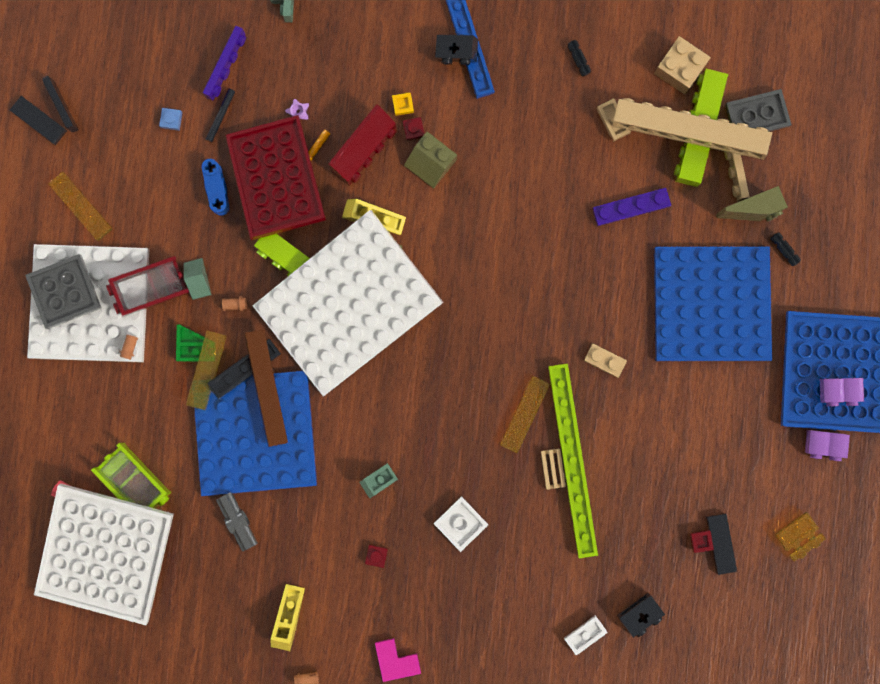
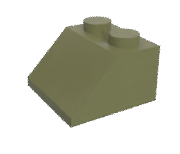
[404,132,457,189]

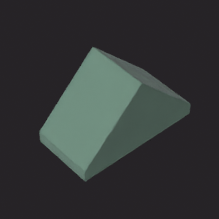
[184,258,212,300]

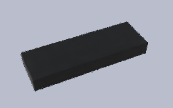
[42,76,79,133]
[10,96,67,145]
[706,513,737,575]

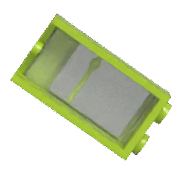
[91,443,171,509]

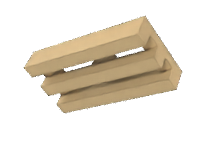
[541,448,566,490]

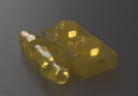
[774,512,826,562]

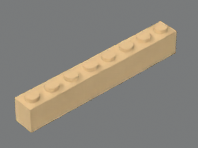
[613,98,773,160]

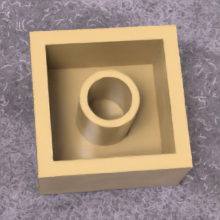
[654,36,711,94]

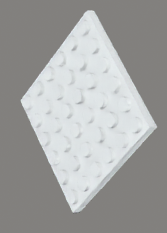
[27,244,150,362]
[34,484,174,625]

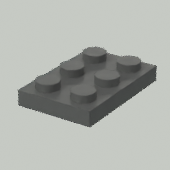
[725,89,791,132]

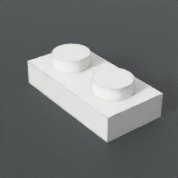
[564,615,608,655]

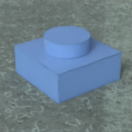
[159,108,182,131]

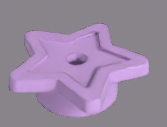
[285,99,309,120]

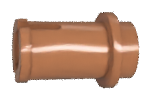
[222,296,247,311]
[119,334,138,360]
[294,671,319,684]

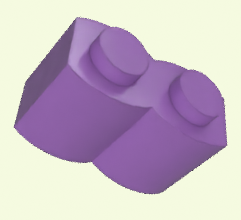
[820,378,864,406]
[805,430,850,461]

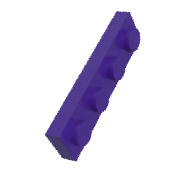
[203,26,246,101]
[592,188,671,227]

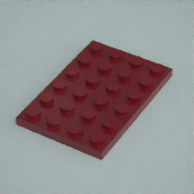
[226,115,326,240]

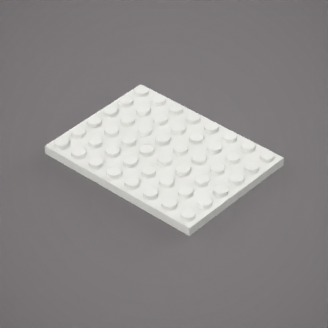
[253,210,443,396]

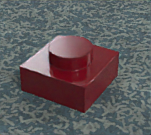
[403,117,425,141]
[690,530,714,553]
[365,544,388,568]

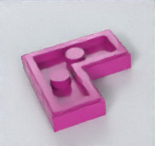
[375,638,421,682]

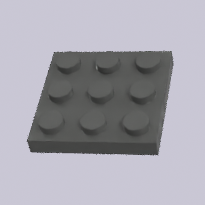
[25,254,101,329]

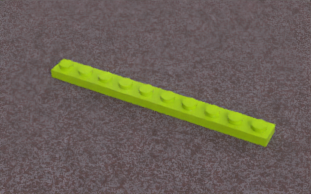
[548,364,598,558]

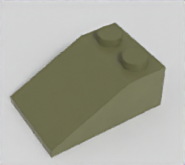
[716,186,788,222]

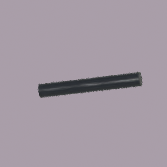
[205,88,235,143]

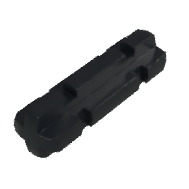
[568,40,591,77]
[771,232,801,266]

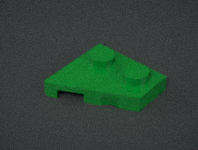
[176,325,216,362]

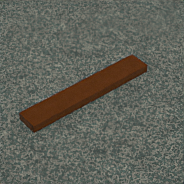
[244,330,288,447]

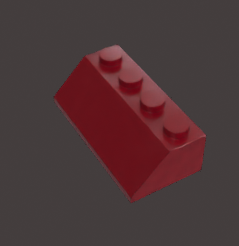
[328,104,397,186]

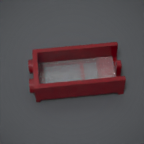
[106,256,189,317]

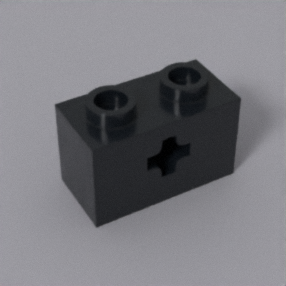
[435,35,478,65]
[617,593,665,638]

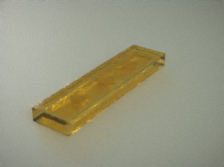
[48,172,113,241]
[186,331,227,410]
[500,376,550,453]

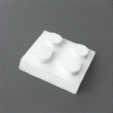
[434,496,488,552]

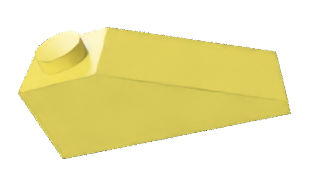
[342,199,406,235]
[271,584,305,651]

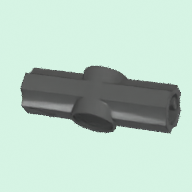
[216,492,258,552]

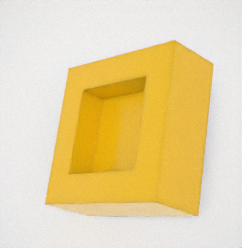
[392,93,414,116]

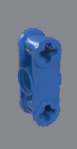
[202,159,230,216]

